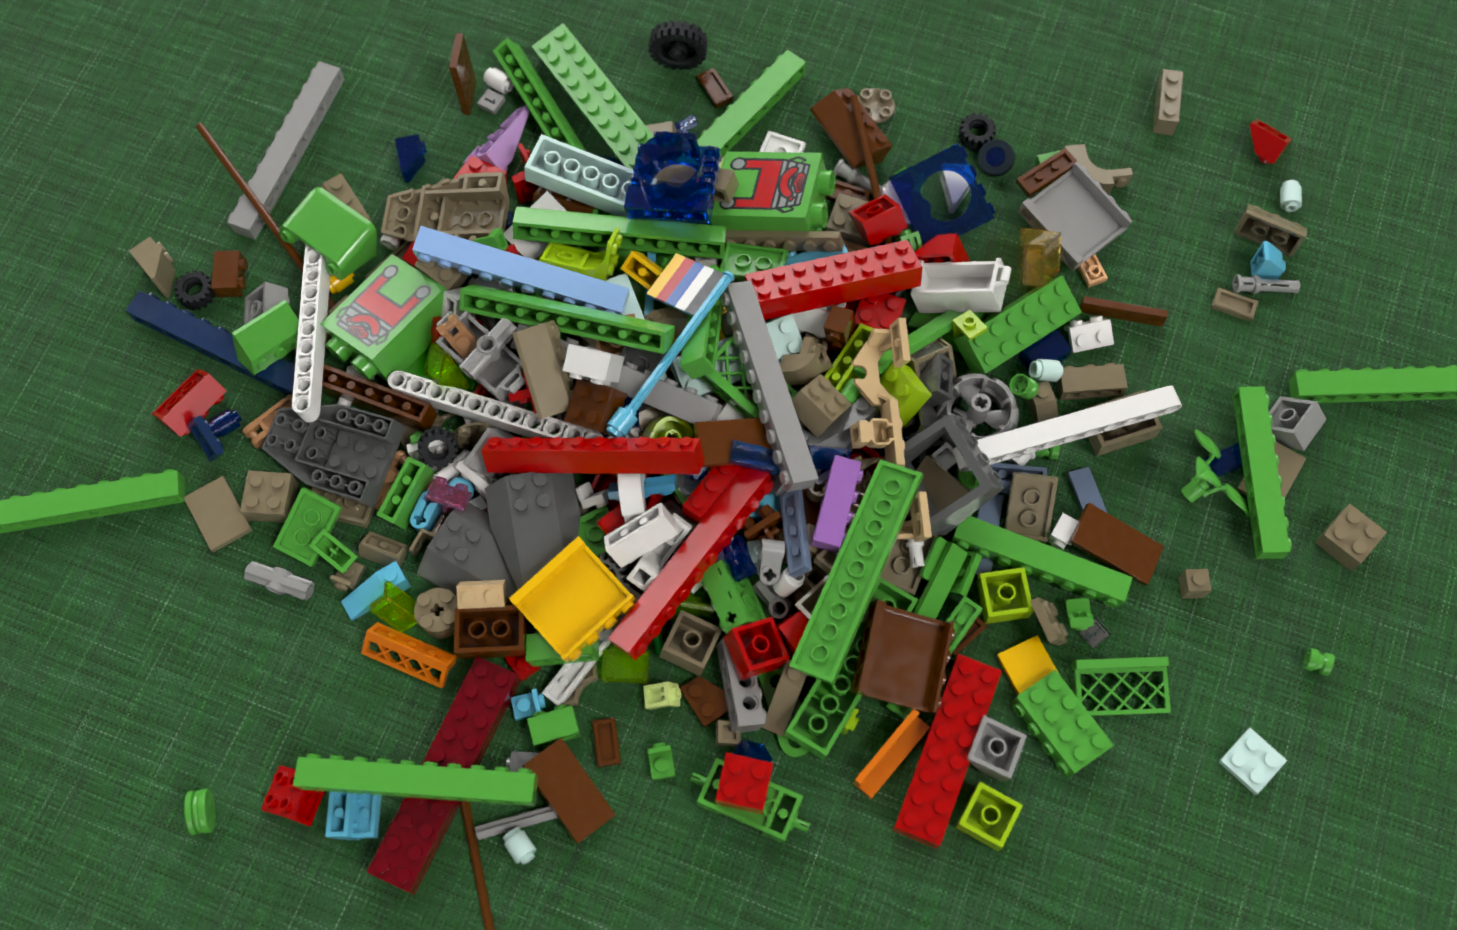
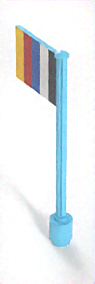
[605,253,735,438]

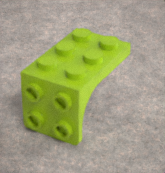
[539,227,623,281]

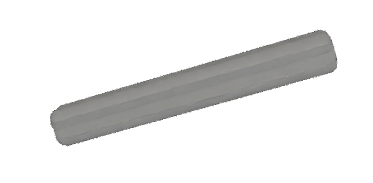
[475,806,558,840]

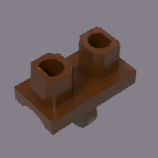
[743,504,783,542]

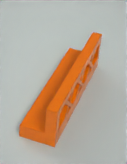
[361,622,457,688]
[853,709,930,799]

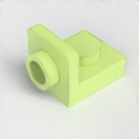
[644,682,681,709]

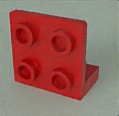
[511,143,539,205]
[261,766,325,827]

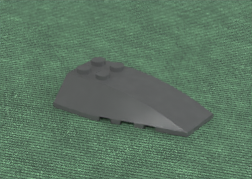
[485,472,580,590]
[417,501,518,606]

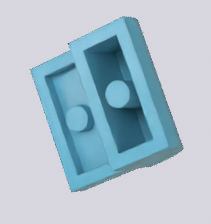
[325,792,381,840]

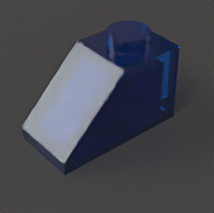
[395,134,428,183]

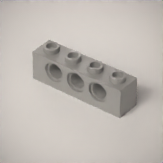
[716,638,766,733]

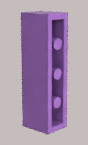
[810,455,863,553]

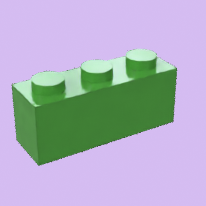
[377,457,436,530]
[526,630,599,667]

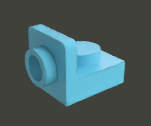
[511,689,546,721]

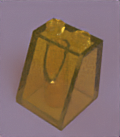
[1018,228,1061,287]

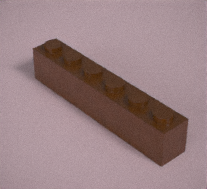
[322,364,438,431]

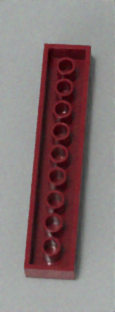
[366,656,521,895]

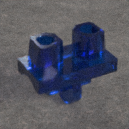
[723,535,757,582]

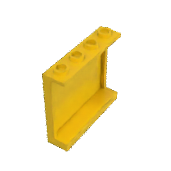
[509,536,636,663]

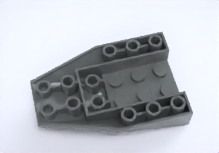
[262,404,406,508]

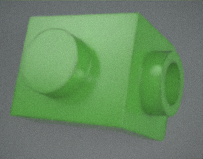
[1066,597,1094,630]

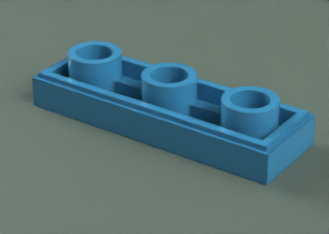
[607,474,677,501]

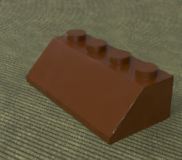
[810,88,892,169]

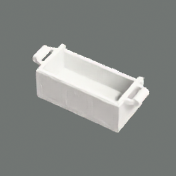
[911,258,1011,313]

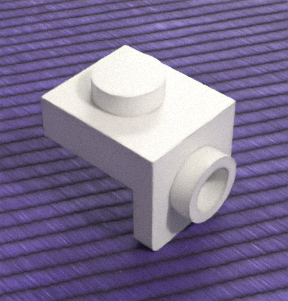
[576,482,609,509]

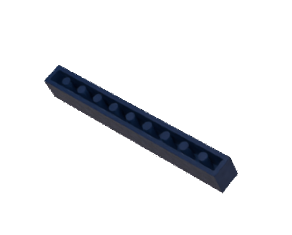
[125,291,295,397]

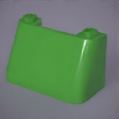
[279,187,377,280]

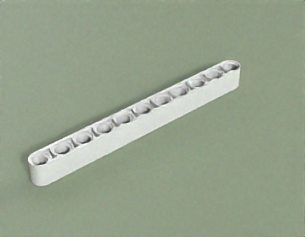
[292,244,330,422]
[388,370,603,438]
[952,386,1182,472]

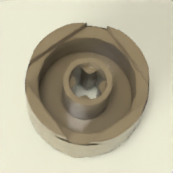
[414,588,458,639]

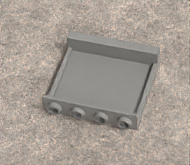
[1018,162,1132,272]

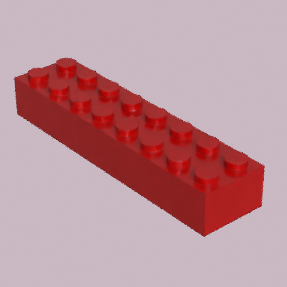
[745,240,923,320]
[892,654,1002,849]

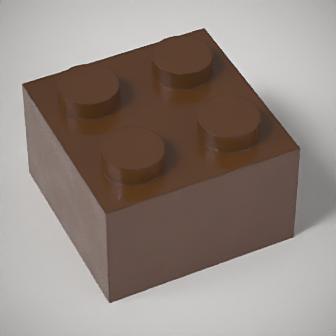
[564,379,627,436]

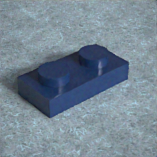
[187,415,224,462]

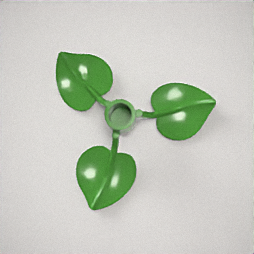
[1181,429,1250,518]

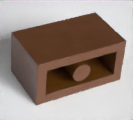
[211,250,248,298]
[823,305,857,352]

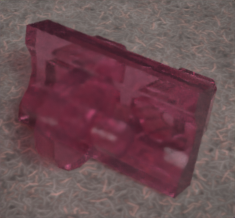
[426,476,472,513]

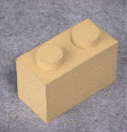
[456,579,507,609]

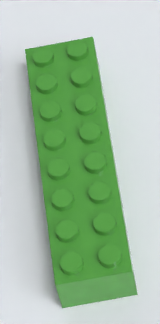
[784,577,918,760]

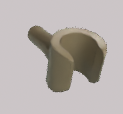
[432,413,456,428]

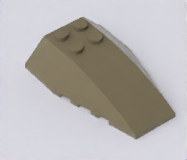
[381,172,510,242]

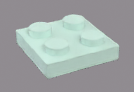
[1219,728,1287,795]

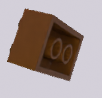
[454,605,528,659]

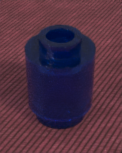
[209,408,242,438]

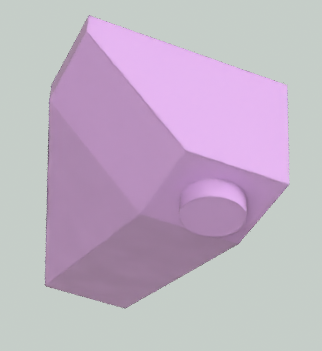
[463,105,530,171]

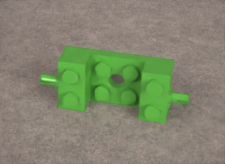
[690,758,811,844]

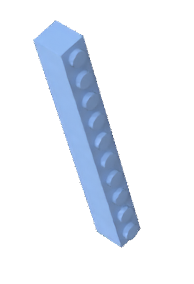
[412,226,629,315]

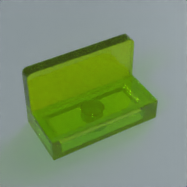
[370,581,418,633]

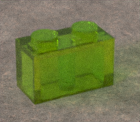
[601,647,650,684]

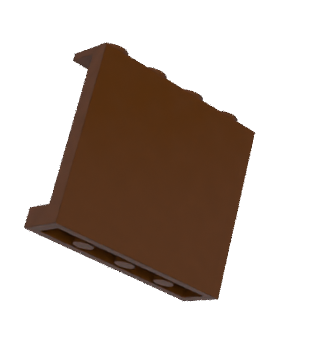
[851,600,955,713]

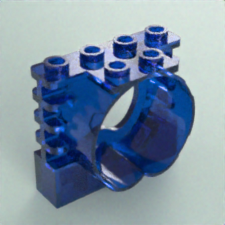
[624,131,722,223]
[889,143,996,245]

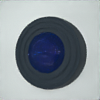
[978,139,1015,176]

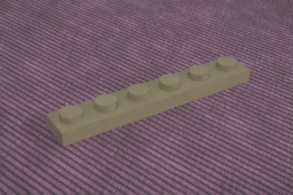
[724,230,844,252]

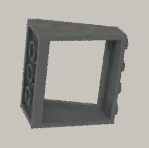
[881,414,1004,535]

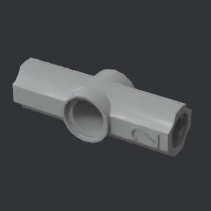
[459,318,518,380]
[244,561,315,601]

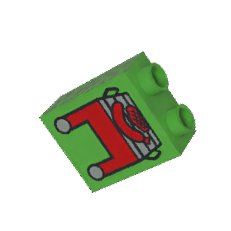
[708,152,835,231]
[321,254,447,382]

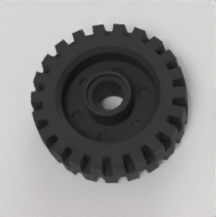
[649,20,708,70]

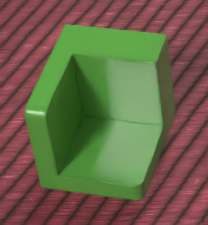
[473,228,509,251]

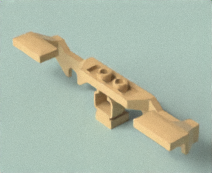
[850,318,932,542]

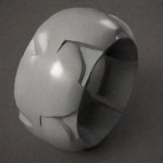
[935,373,1019,448]

